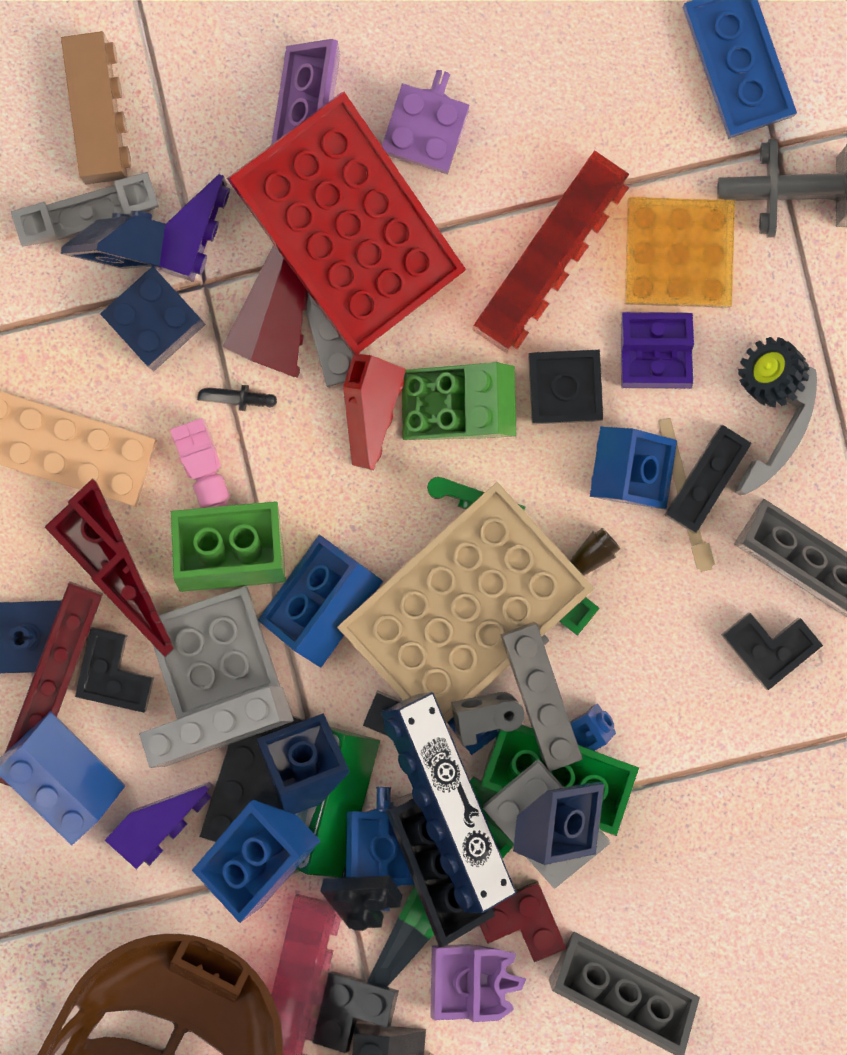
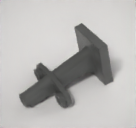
[717,139,847,238]

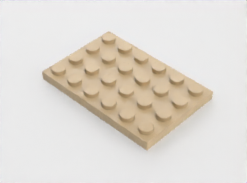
[337,482,595,723]

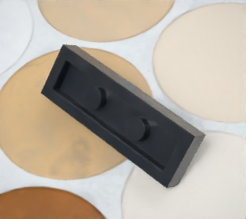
[664,425,752,534]

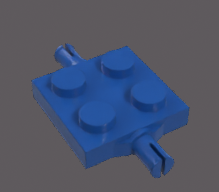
[346,787,415,911]

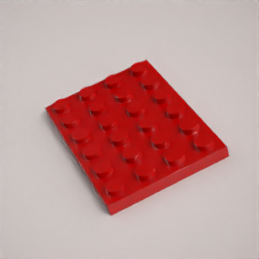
[226,92,466,355]

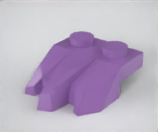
[430,944,526,1022]

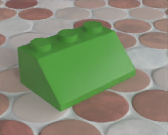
[170,501,286,592]

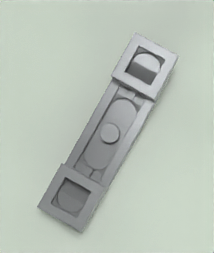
[11,172,159,247]
[734,367,817,496]

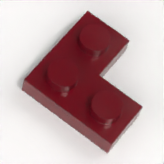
[479,881,567,963]

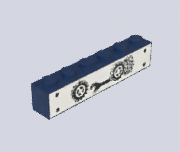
[381,692,517,913]

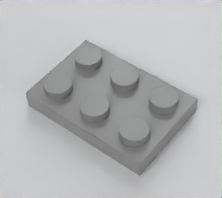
[483,759,610,889]

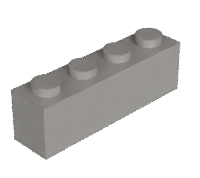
[139,686,294,768]

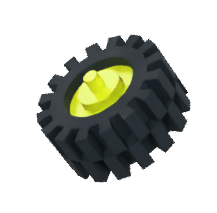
[738,337,809,407]

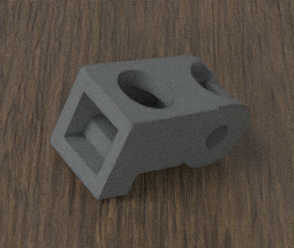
[451,692,525,746]

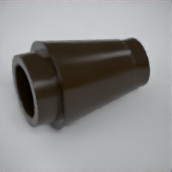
[569,527,621,576]

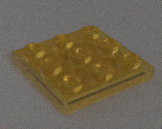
[624,197,735,308]

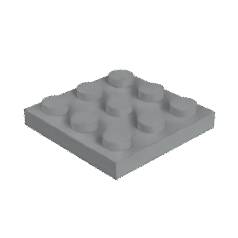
[153,586,281,719]

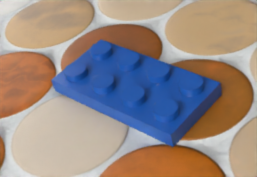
[682,0,797,139]

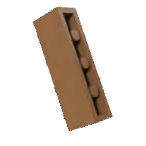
[61,31,131,185]

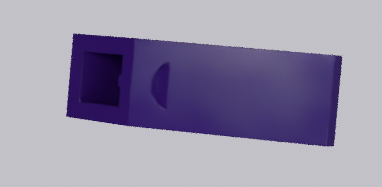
[154,174,230,282]
[105,782,213,870]

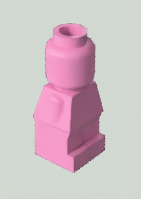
[170,418,230,508]

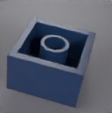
[100,267,206,371]

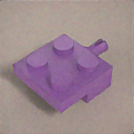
[382,70,469,175]

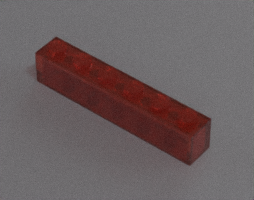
[472,150,630,354]

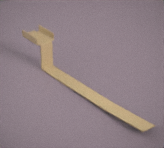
[659,418,716,572]

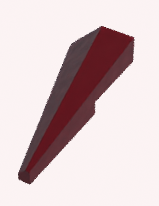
[222,245,308,378]
[45,478,174,657]

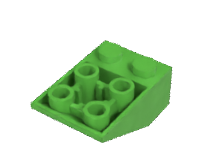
[402,362,516,440]

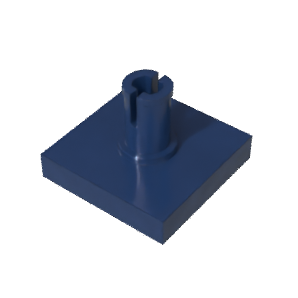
[0,600,62,674]

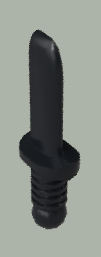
[197,385,277,411]

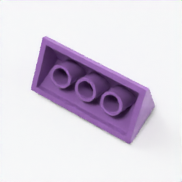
[271,39,340,145]

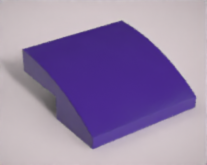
[621,312,694,389]

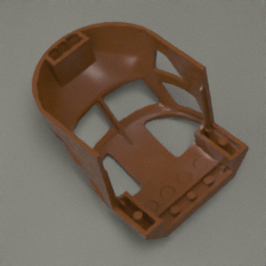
[37,934,283,1055]

